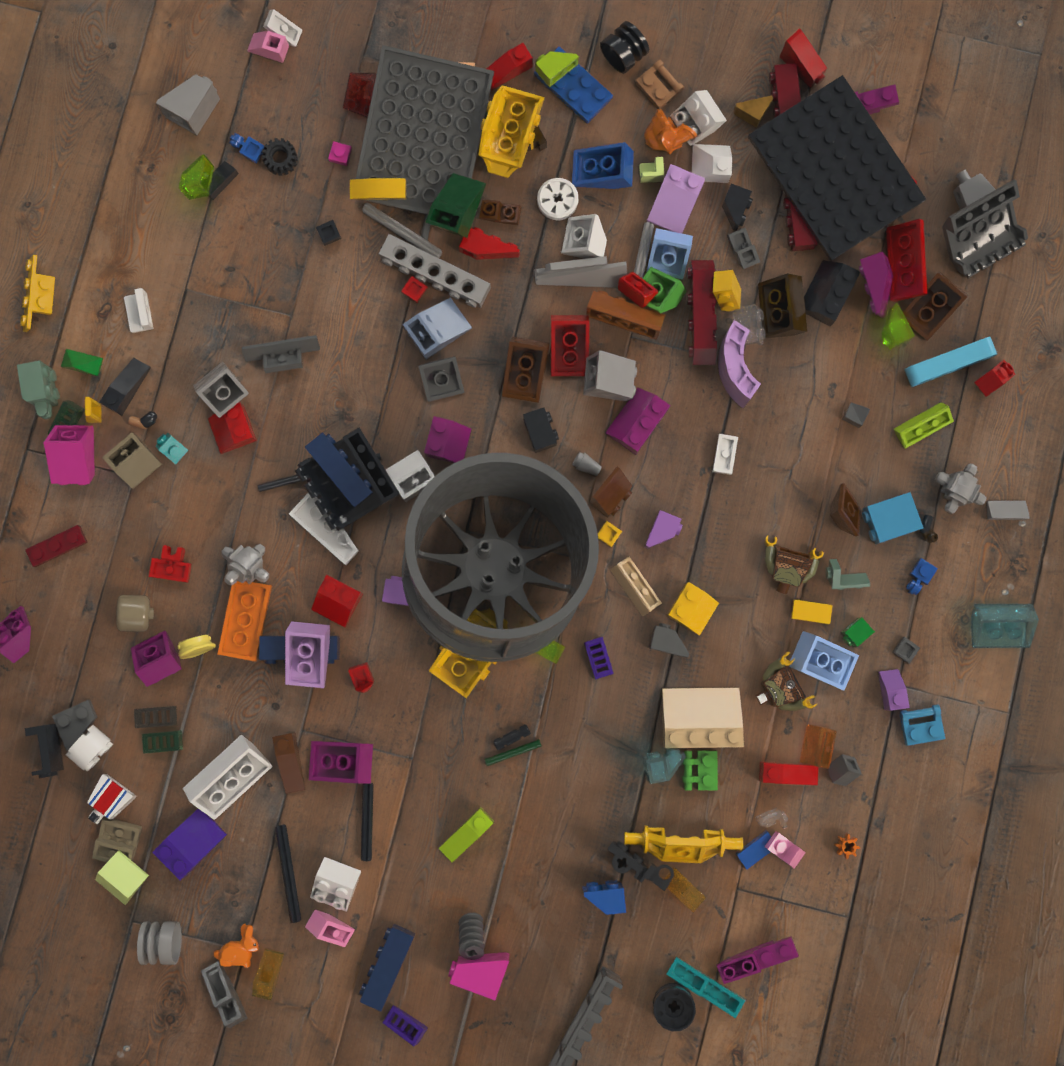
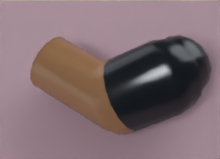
[128,411,157,429]

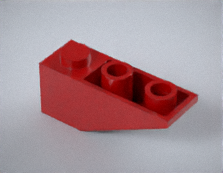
[459,227,520,260]

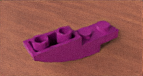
[855,84,899,114]
[716,936,799,984]

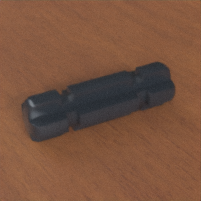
[493,725,531,750]

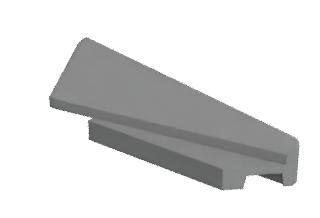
[534,256,627,288]

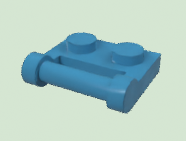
[900,704,946,746]

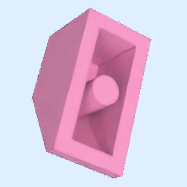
[305,910,355,947]

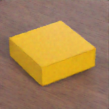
[598,521,622,547]

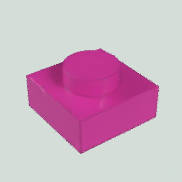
[328,141,352,166]

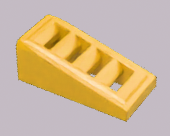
[85,397,102,423]

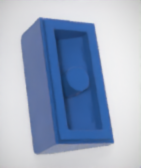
[735,830,771,870]

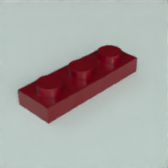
[25,525,88,567]

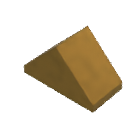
[733,95,773,128]

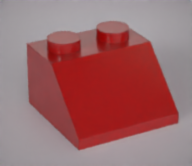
[208,402,257,454]
[311,575,363,627]

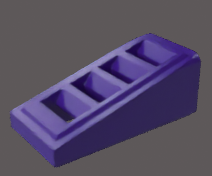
[584,637,614,680]
[382,1005,428,1046]

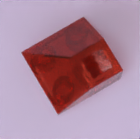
[343,72,376,118]

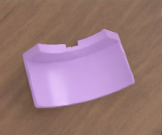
[718,320,761,408]

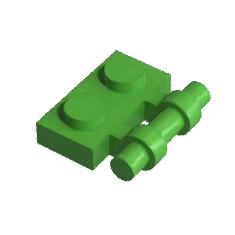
[682,751,718,790]

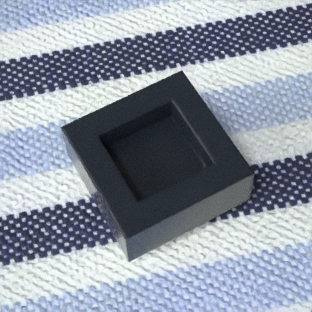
[316,220,342,246]

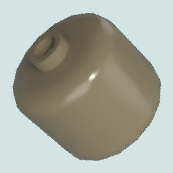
[116,595,154,632]

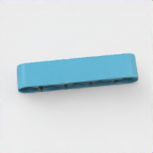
[904,337,997,387]

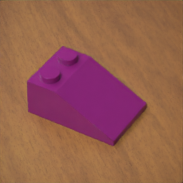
[309,741,373,784]

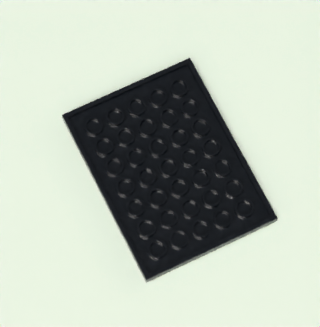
[748,75,926,262]

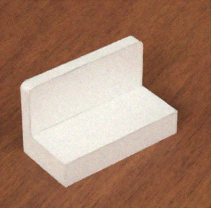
[124,288,154,333]

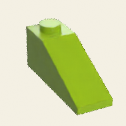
[439,807,494,862]

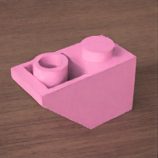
[248,31,289,63]

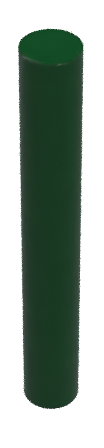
[485,739,542,766]

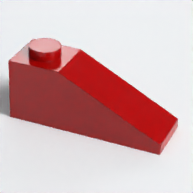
[486,43,533,91]
[759,761,819,785]

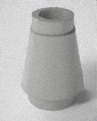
[572,452,602,476]

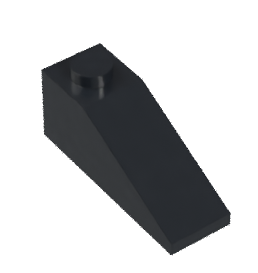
[99,358,151,416]

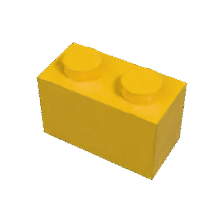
[713,270,741,311]

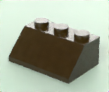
[758,273,807,338]

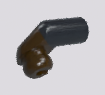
[920,514,938,543]

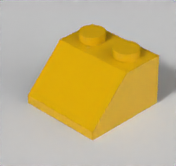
[666,582,719,636]

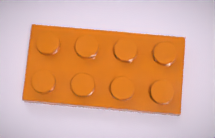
[217,581,272,662]

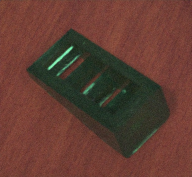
[47,400,85,435]
[142,730,183,754]

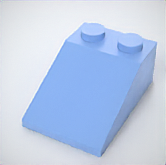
[790,631,859,691]

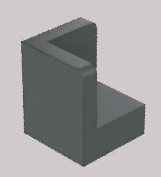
[827,754,862,786]

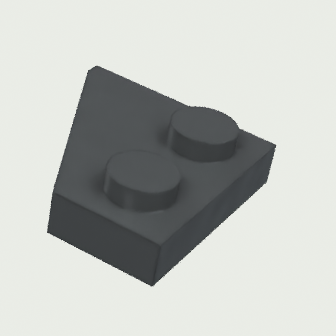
[52,700,98,750]

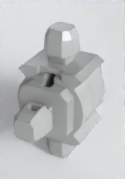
[935,463,987,514]
[221,544,269,585]

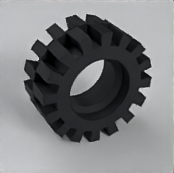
[262,138,298,176]

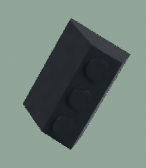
[804,260,860,327]

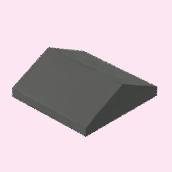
[418,356,465,402]

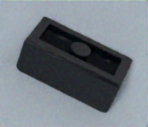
[199,161,239,200]

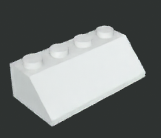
[183,735,273,820]

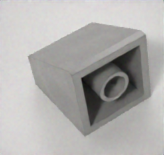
[156,74,220,136]
[583,351,637,401]
[193,362,249,418]

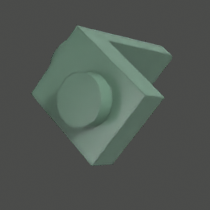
[826,559,870,590]

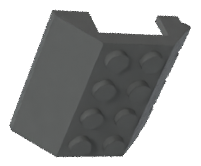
[942,179,1028,278]

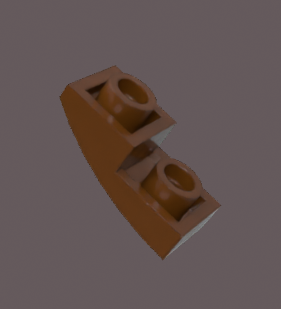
[479,200,521,225]

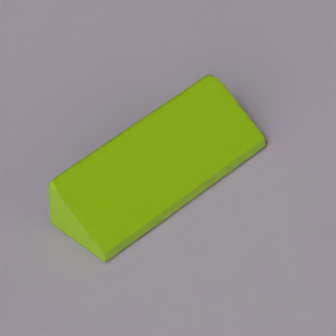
[894,402,954,449]

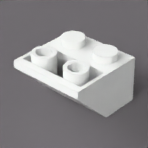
[670,90,727,146]
[386,450,435,502]
[310,857,361,912]

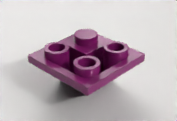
[0,606,31,663]

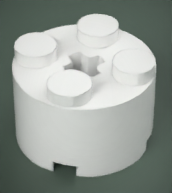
[65,725,113,771]

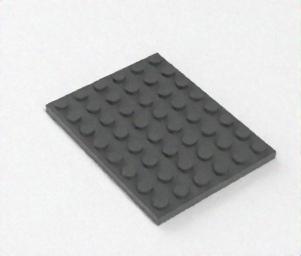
[356,45,494,215]

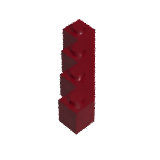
[687,260,717,365]

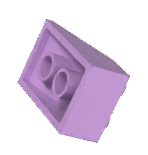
[647,164,705,234]
[285,622,330,688]

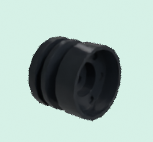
[600,21,650,74]
[653,983,696,1032]

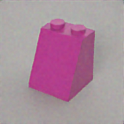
[44,425,95,485]
[448,952,509,1000]

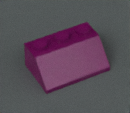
[605,388,671,455]

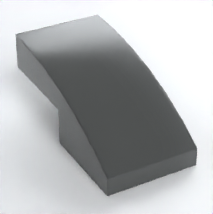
[727,228,760,269]

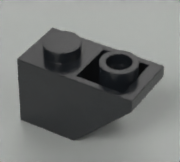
[722,183,753,231]

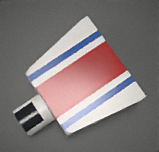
[87,774,137,824]

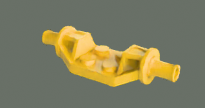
[624,825,743,863]

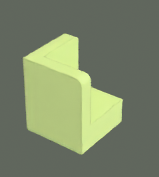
[639,157,664,183]

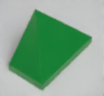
[61,349,103,376]

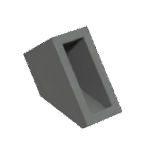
[649,623,689,658]

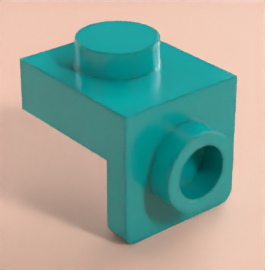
[155,433,188,464]

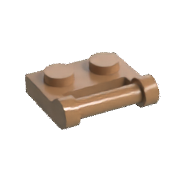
[635,60,685,109]

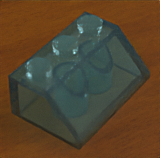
[971,604,1039,648]

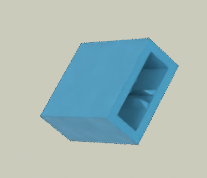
[862,492,923,544]

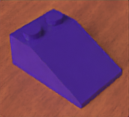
[152,808,227,880]

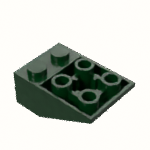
[425,173,486,238]

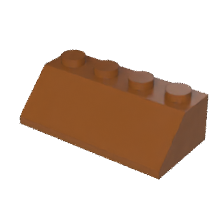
[586,290,665,340]

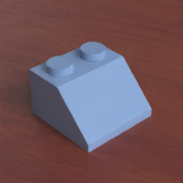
[646,228,693,279]

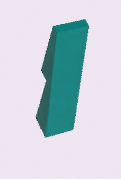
[666,957,746,1018]

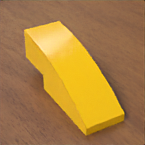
[350,178,406,200]

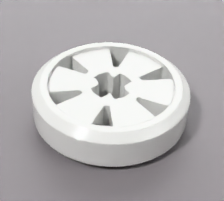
[537,178,578,220]

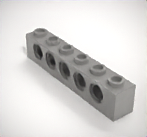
[379,234,491,308]

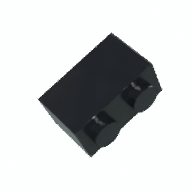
[523,407,559,453]

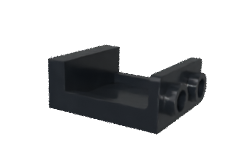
[25,724,64,779]

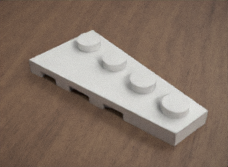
[289,493,359,565]

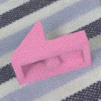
[765,831,805,869]

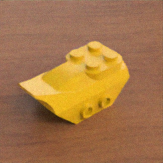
[478,85,545,178]
[429,608,508,698]

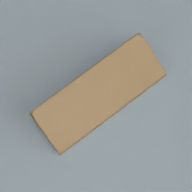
[611,557,662,616]

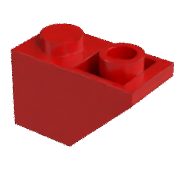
[974,360,1016,397]

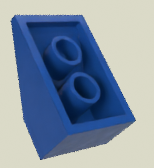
[572,142,634,189]

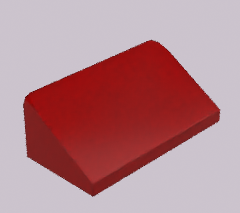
[618,272,658,308]

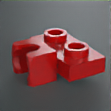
[149,545,192,583]

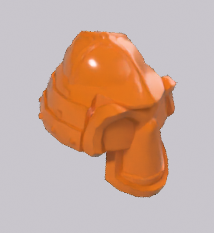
[644,109,697,155]

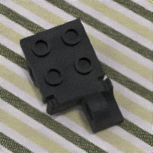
[608,841,674,891]

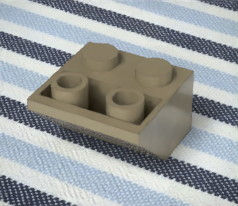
[102,432,163,489]

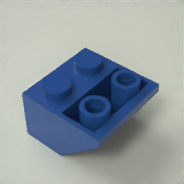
[582,880,626,915]

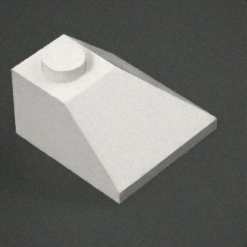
[691,144,732,183]
[561,214,607,259]

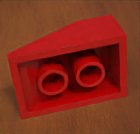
[551,315,590,376]

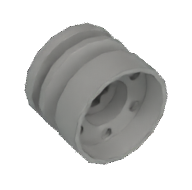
[137,921,182,965]

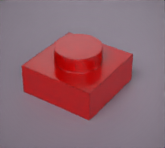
[401,276,427,303]

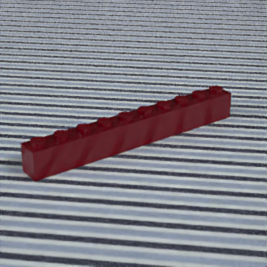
[769,63,818,251]

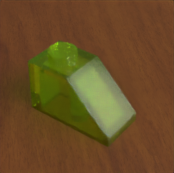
[179,154,214,200]
[881,303,915,350]

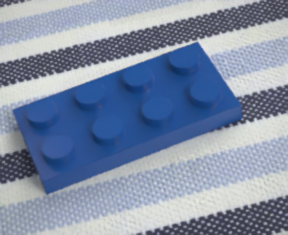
[534,47,613,124]

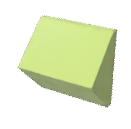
[95,851,149,905]

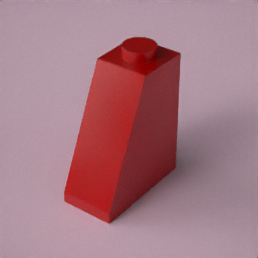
[780,28,827,88]

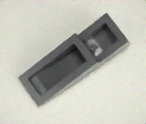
[201,961,248,1028]

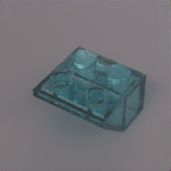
[643,748,686,784]

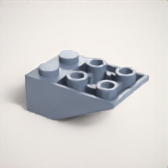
[402,297,472,360]

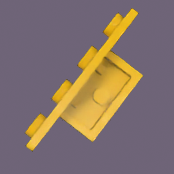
[20,255,55,332]

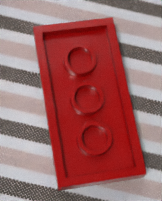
[886,218,927,302]

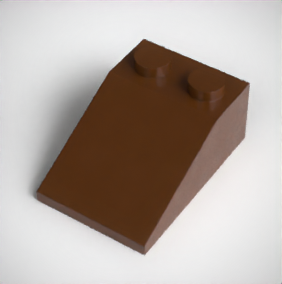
[899,272,968,341]
[502,337,550,403]
[590,466,632,518]

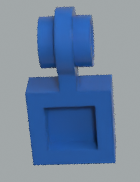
[229,133,265,164]
[906,558,938,595]

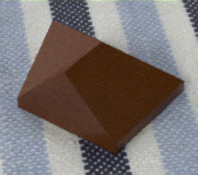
[830,483,861,536]

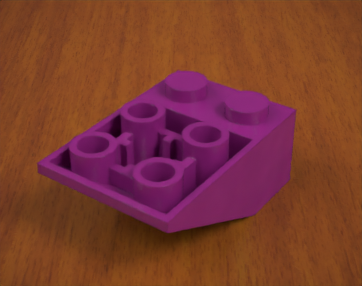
[859,251,893,319]

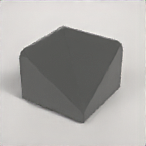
[842,402,870,428]

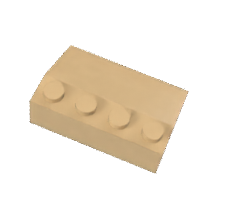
[662,688,744,748]

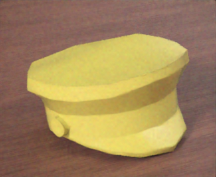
[177,635,216,659]

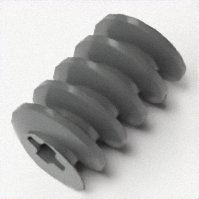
[458,913,484,960]

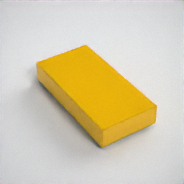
[791,599,833,624]

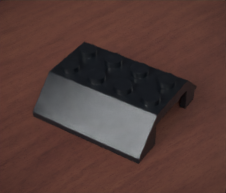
[295,427,400,531]

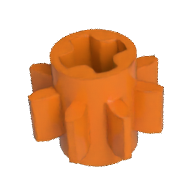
[834,833,860,859]

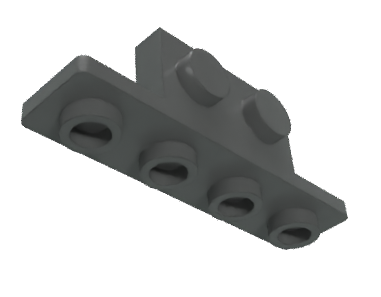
[242,335,320,373]

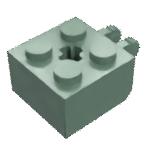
[17,361,60,420]

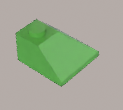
[643,267,687,313]

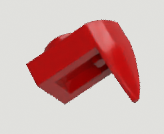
[348,662,374,693]

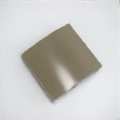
[92,817,142,862]

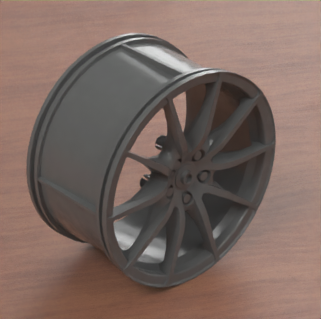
[402,453,599,662]

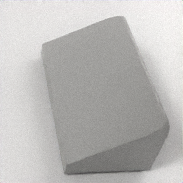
[987,501,1030,520]

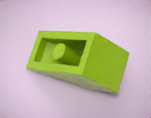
[535,51,579,87]

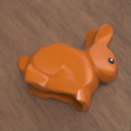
[214,924,259,967]

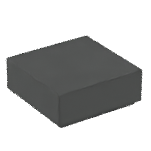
[892,637,920,664]

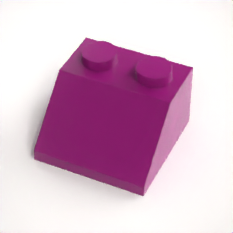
[424,416,472,463]
[131,631,182,687]

